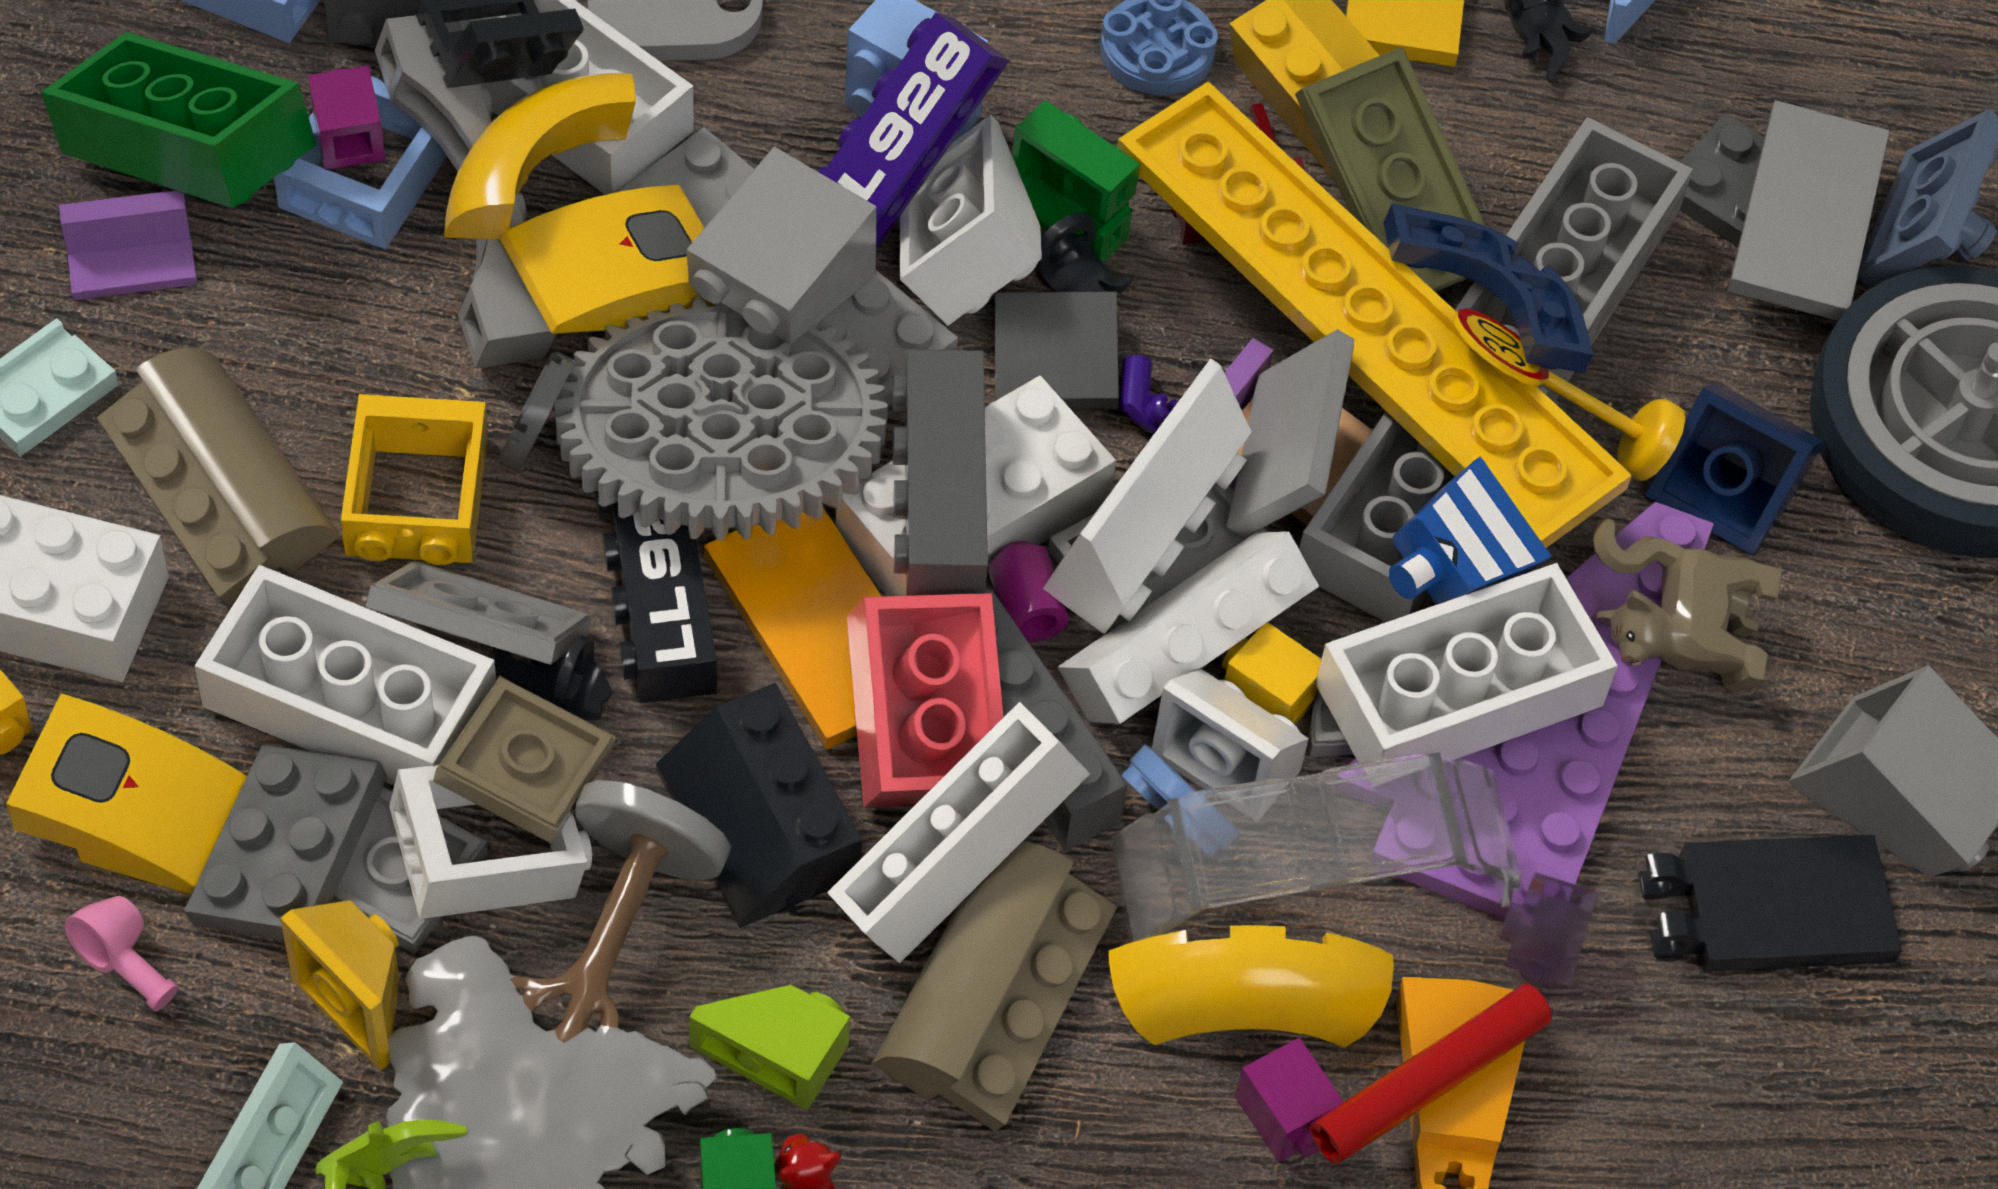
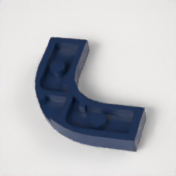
[1383,204,1594,373]

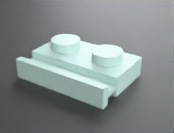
[0,318,118,457]

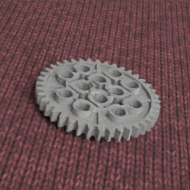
[555,296,888,540]

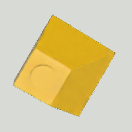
[280,900,399,1071]

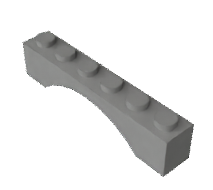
[375,15,557,369]

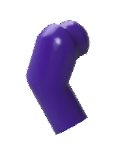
[1119,355,1178,434]

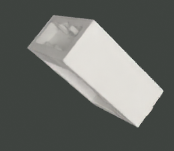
[389,765,592,919]

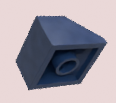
[1645,382,1825,555]

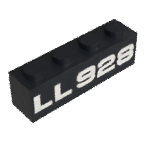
[595,491,717,703]

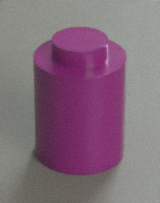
[988,541,1069,643]

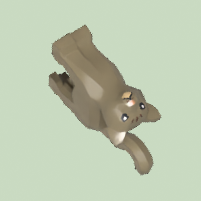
[1593,518,1782,693]

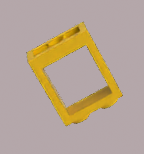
[341,394,488,565]

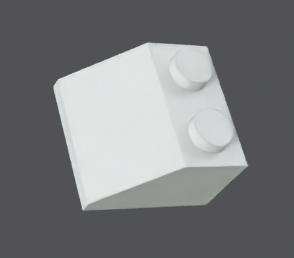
[1152,669,1309,824]

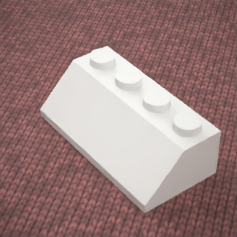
[1043,359,1252,634]

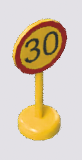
[1453,308,1685,481]

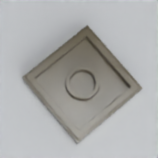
[433,676,617,844]

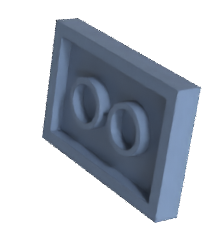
[1857,109,1998,289]

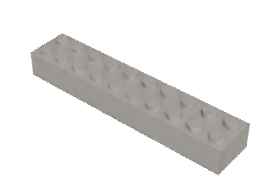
[1299,117,1693,622]

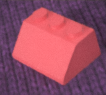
[847,593,1004,808]

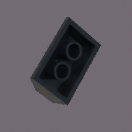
[656,683,862,928]

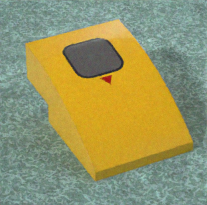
[500,184,714,334]
[6,693,247,895]

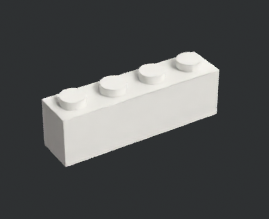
[1057,531,1319,724]
[827,702,1090,964]

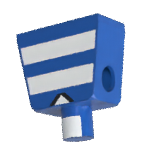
[1389,456,1551,605]

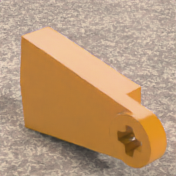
[1396,977,1525,1189]

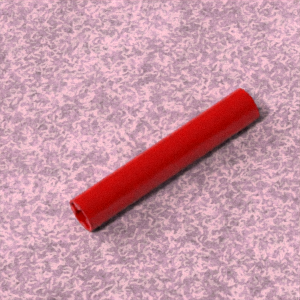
[1310,983,1552,1165]

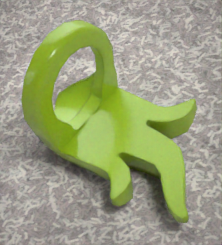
[316,1119,468,1189]

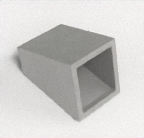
[687,147,876,344]
[1788,665,1998,877]

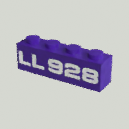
[817,12,1010,250]

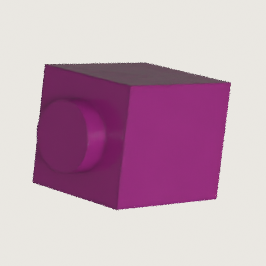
[308,65,385,170]
[1235,1037,1344,1162]

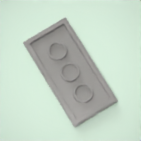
[1727,100,1890,321]

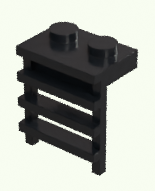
[416,0,584,88]

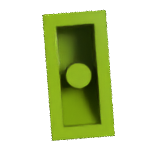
[689,985,850,1110]

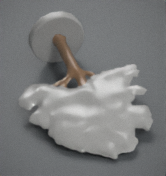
[386,780,732,1189]

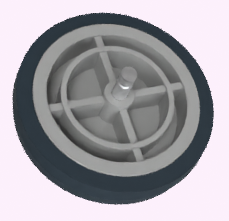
[1810,266,1998,558]

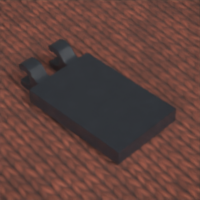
[1638,835,1902,972]

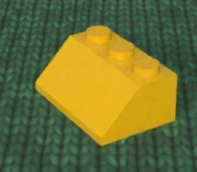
[1229,0,1380,180]

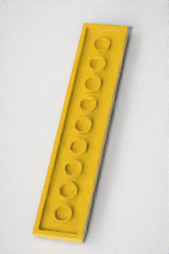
[1117,81,1632,548]

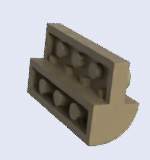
[96,347,341,606]
[872,841,1118,1131]

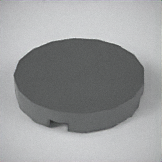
[498,351,576,473]

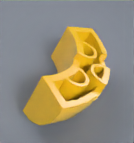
[444,73,636,240]
[1109,925,1394,1048]

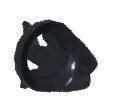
[1504,0,1594,84]
[1036,212,1132,293]
[492,635,611,721]

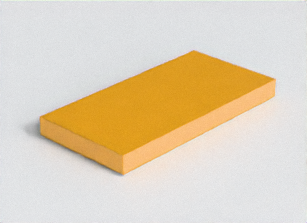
[704,508,881,750]

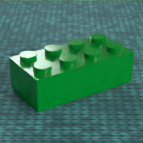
[41,32,317,208]

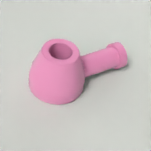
[65,896,179,1012]

